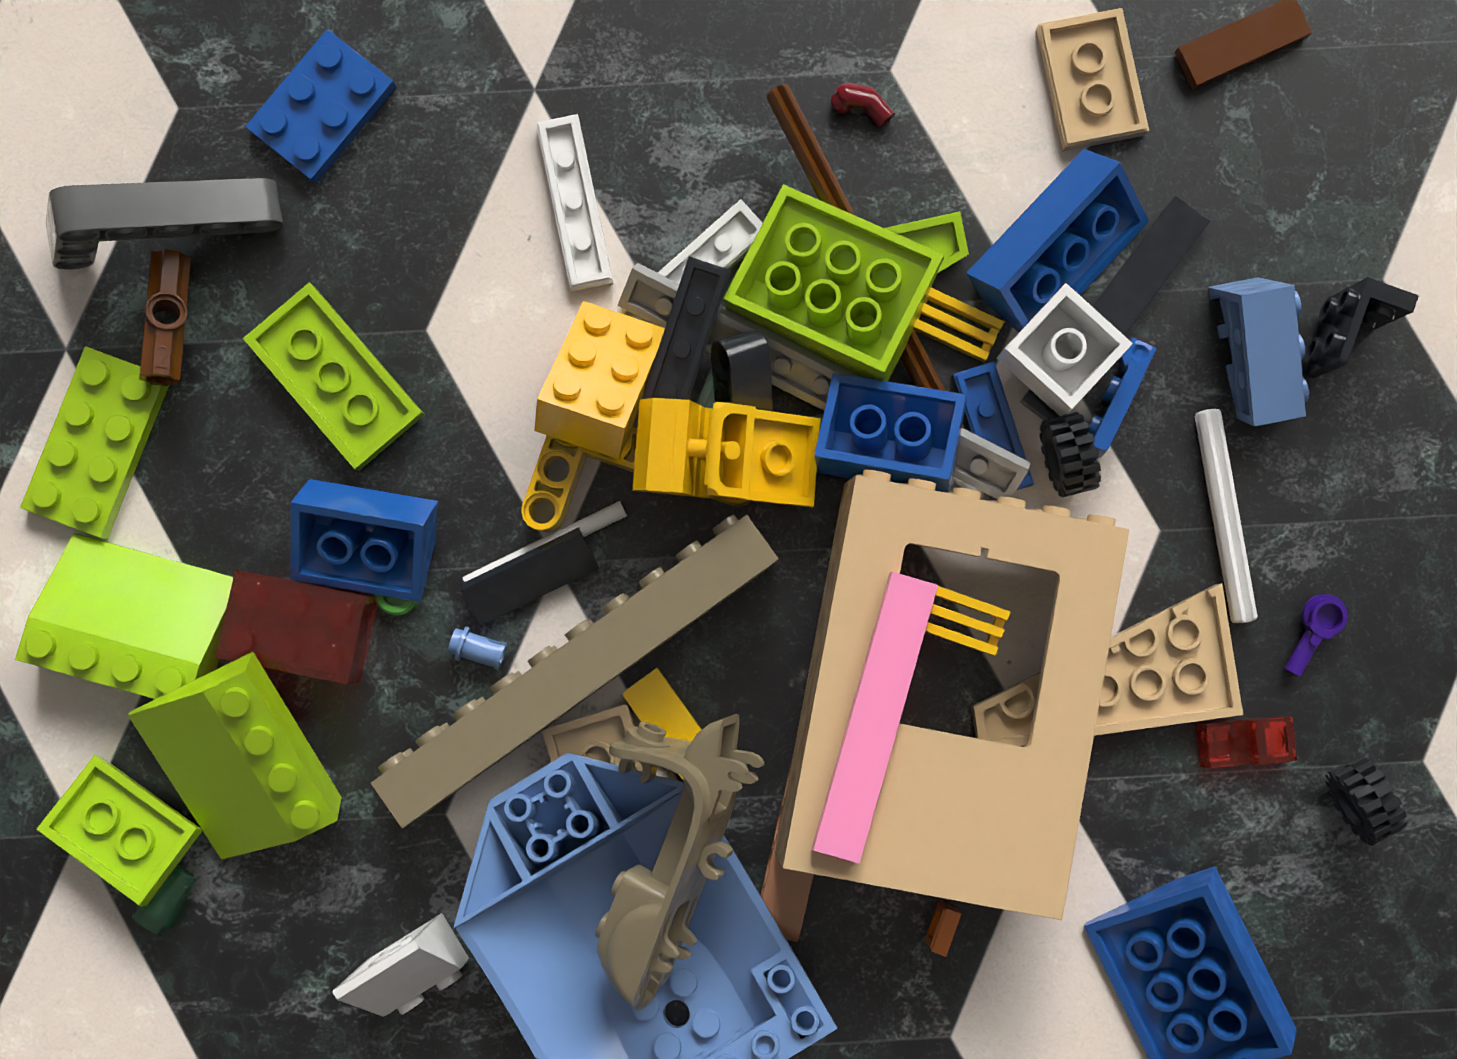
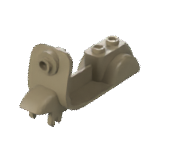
[595,714,764,1011]

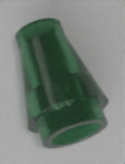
[132,865,198,935]

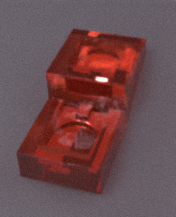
[1196,716,1297,768]

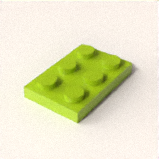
[36,754,203,906]

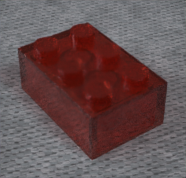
[215,570,377,684]

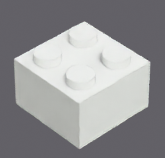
[997,283,1133,416]

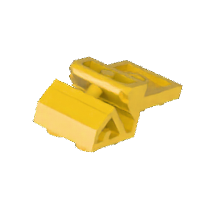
[632,398,821,507]

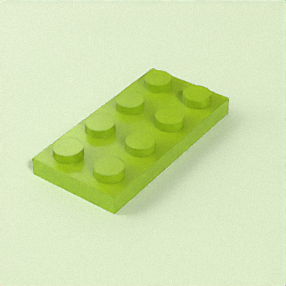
[243,282,425,471]
[20,346,169,539]

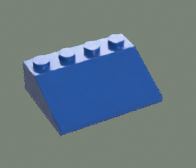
[1084,866,1297,1059]

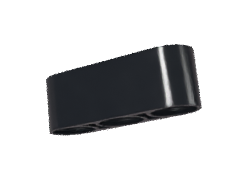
[711,330,773,412]

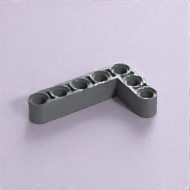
[46,178,284,270]

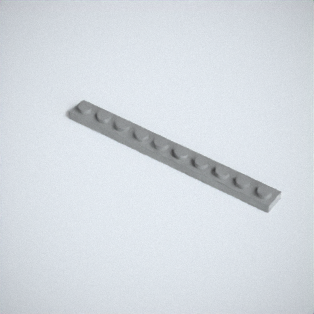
[617,263,1030,499]

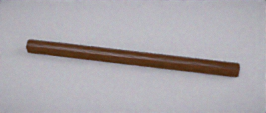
[767,83,965,429]

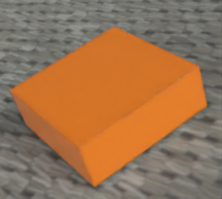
[924,900,961,957]

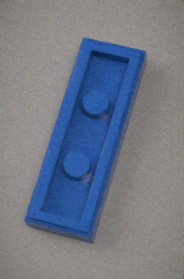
[951,361,1034,499]

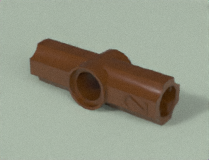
[139,249,191,386]

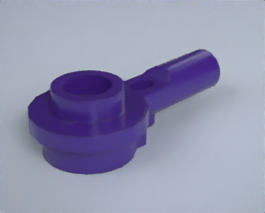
[1284,594,1348,677]

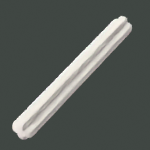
[1195,409,1257,623]

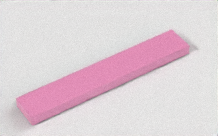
[812,572,938,864]

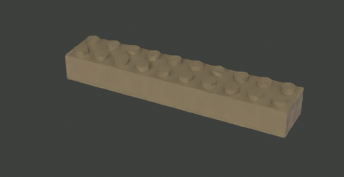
[371,514,779,828]

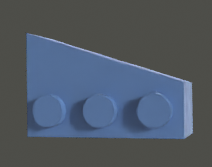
[1208,277,1309,426]

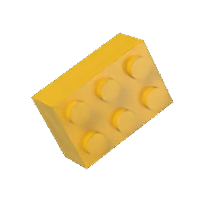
[534,301,665,459]

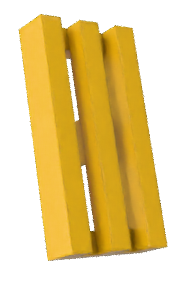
[914,288,1004,363]
[922,580,1010,656]

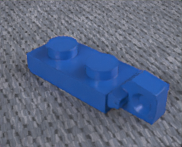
[1089,338,1157,459]

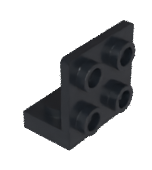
[1305,277,1419,378]

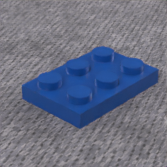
[245,29,397,184]

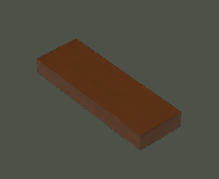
[1174,0,1313,90]

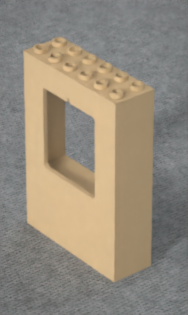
[775,470,1130,920]

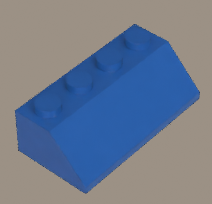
[966,149,1149,333]

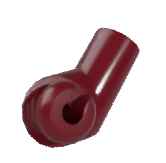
[830,82,895,128]

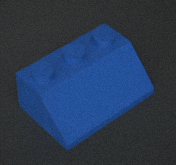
[814,373,966,493]
[290,479,438,602]

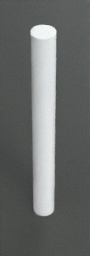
[463,501,627,582]

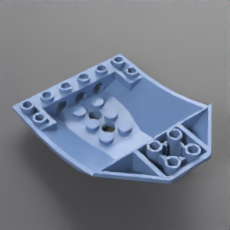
[453,753,837,1059]

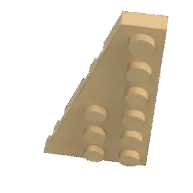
[971,583,1243,746]

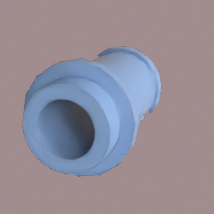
[448,627,507,670]

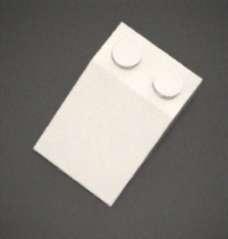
[332,913,469,1017]

